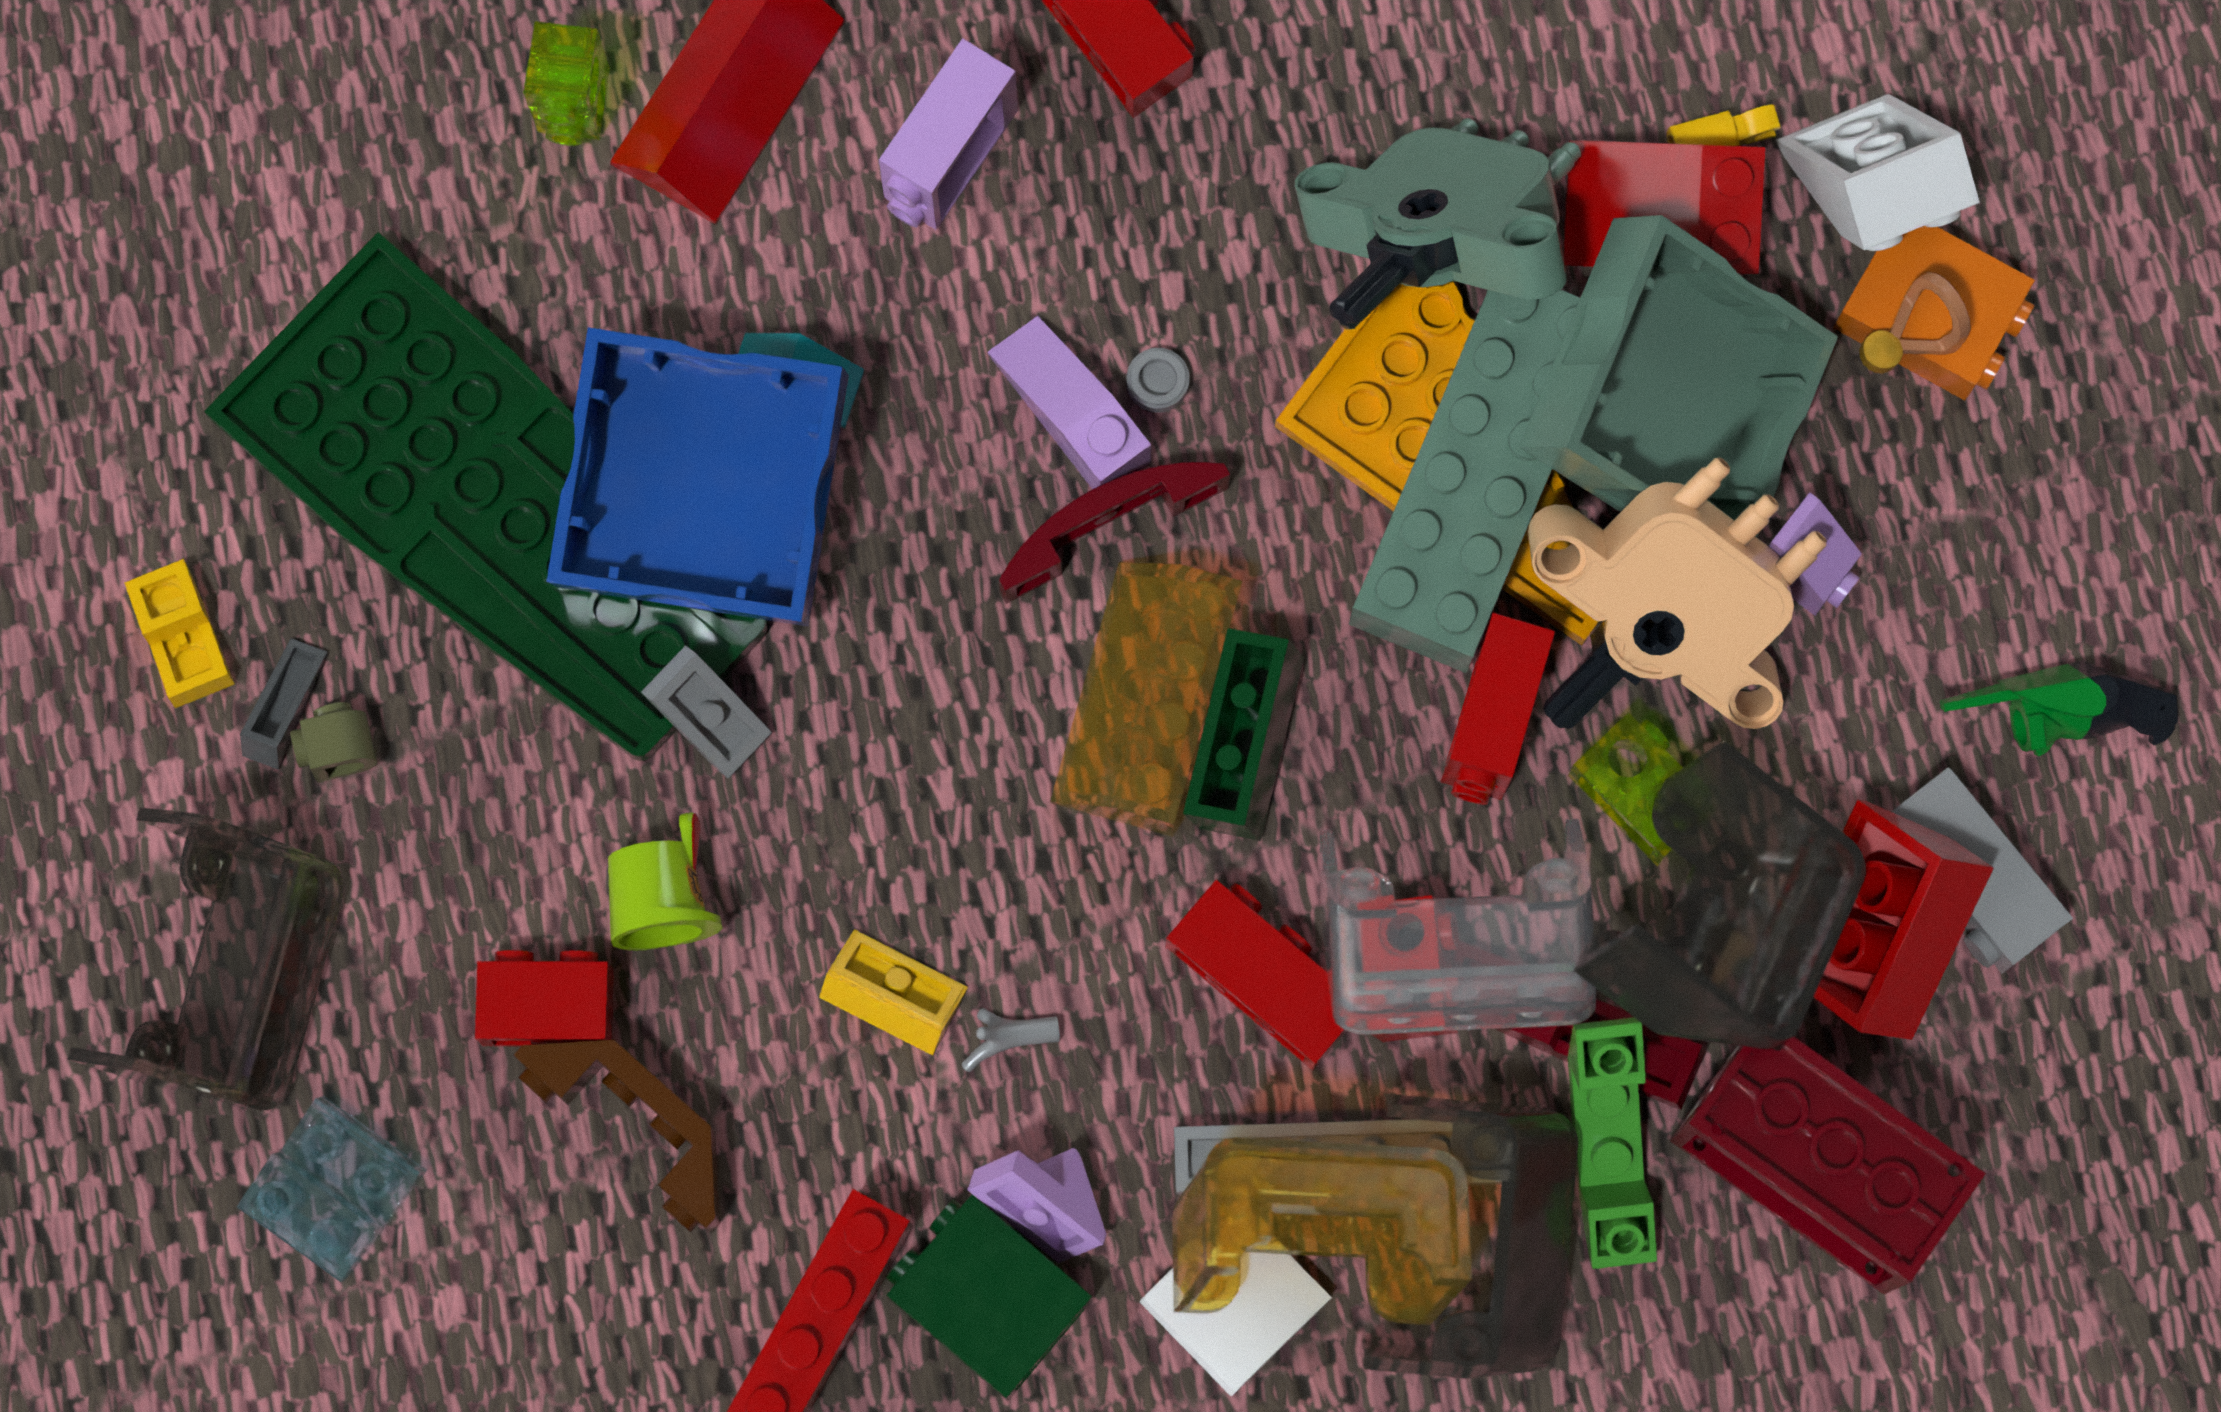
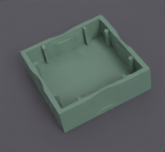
[1519,215,1838,537]

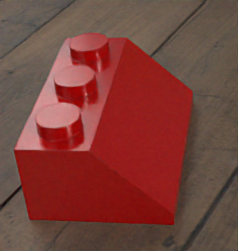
[1778,799,1994,1040]

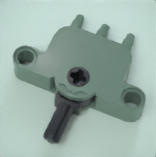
[1295,118,1581,329]

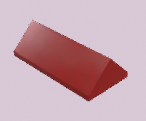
[610,0,845,225]

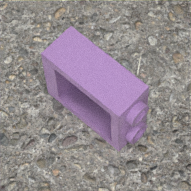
[879,38,1018,230]

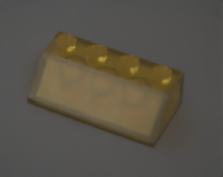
[1050,562,1242,837]

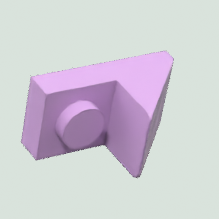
[968,1148,1106,1263]

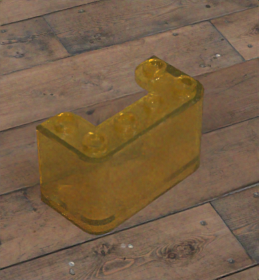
[1172,1137,1472,1325]

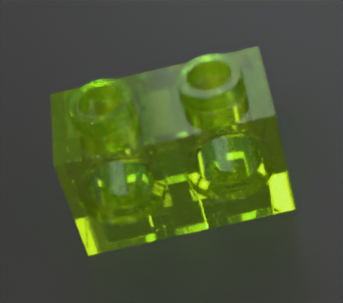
[523,21,610,146]
[1567,712,1719,867]

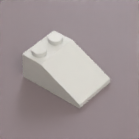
[1776,94,1980,251]

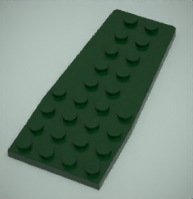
[203,232,768,761]

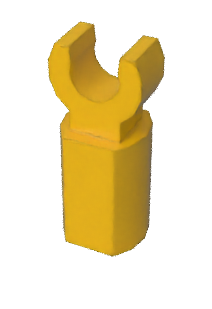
[1666,104,1781,146]

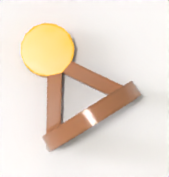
[1859,272,1970,373]

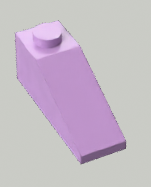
[988,316,1151,489]

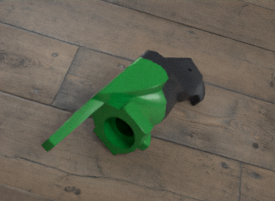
[1940,660,2178,756]

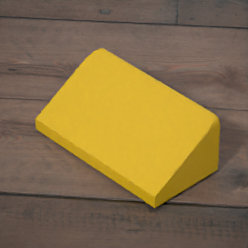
[819,929,968,1055]

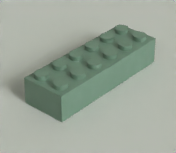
[1349,290,1580,674]

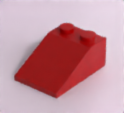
[1563,140,1766,274]

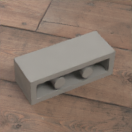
[1891,767,2073,974]

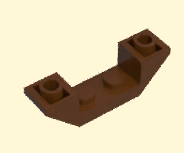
[513,1040,720,1234]

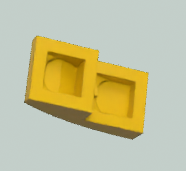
[124,559,235,709]

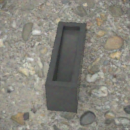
[240,638,328,770]

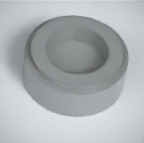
[1127,348,1189,413]

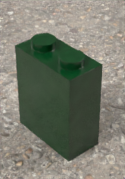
[886,1194,1093,1401]

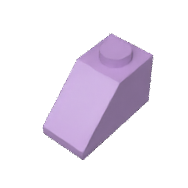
[1769,493,1862,616]

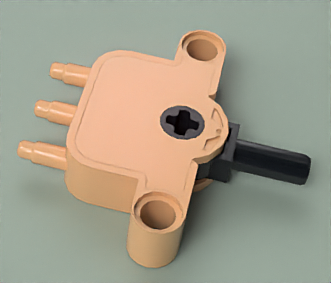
[1528,458,1827,729]

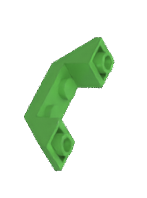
[1567,1017,1657,1269]

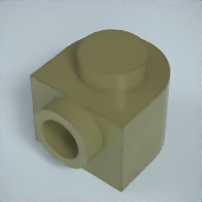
[290,702,377,783]

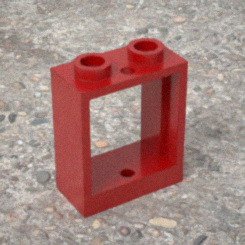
[1440,613,1555,805]

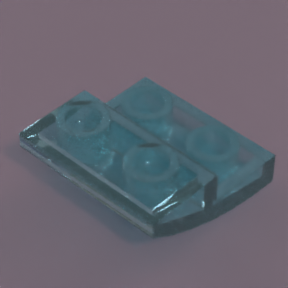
[237,1096,427,1282]

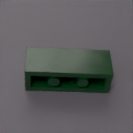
[1183,628,1304,841]

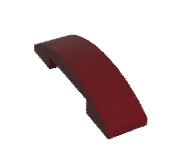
[999,462,1230,604]

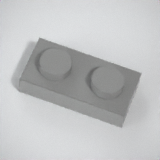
[641,646,772,778]

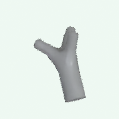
[962,1008,1060,1072]

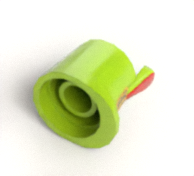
[608,812,723,951]

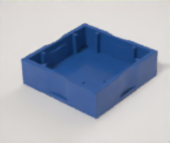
[546,327,849,627]

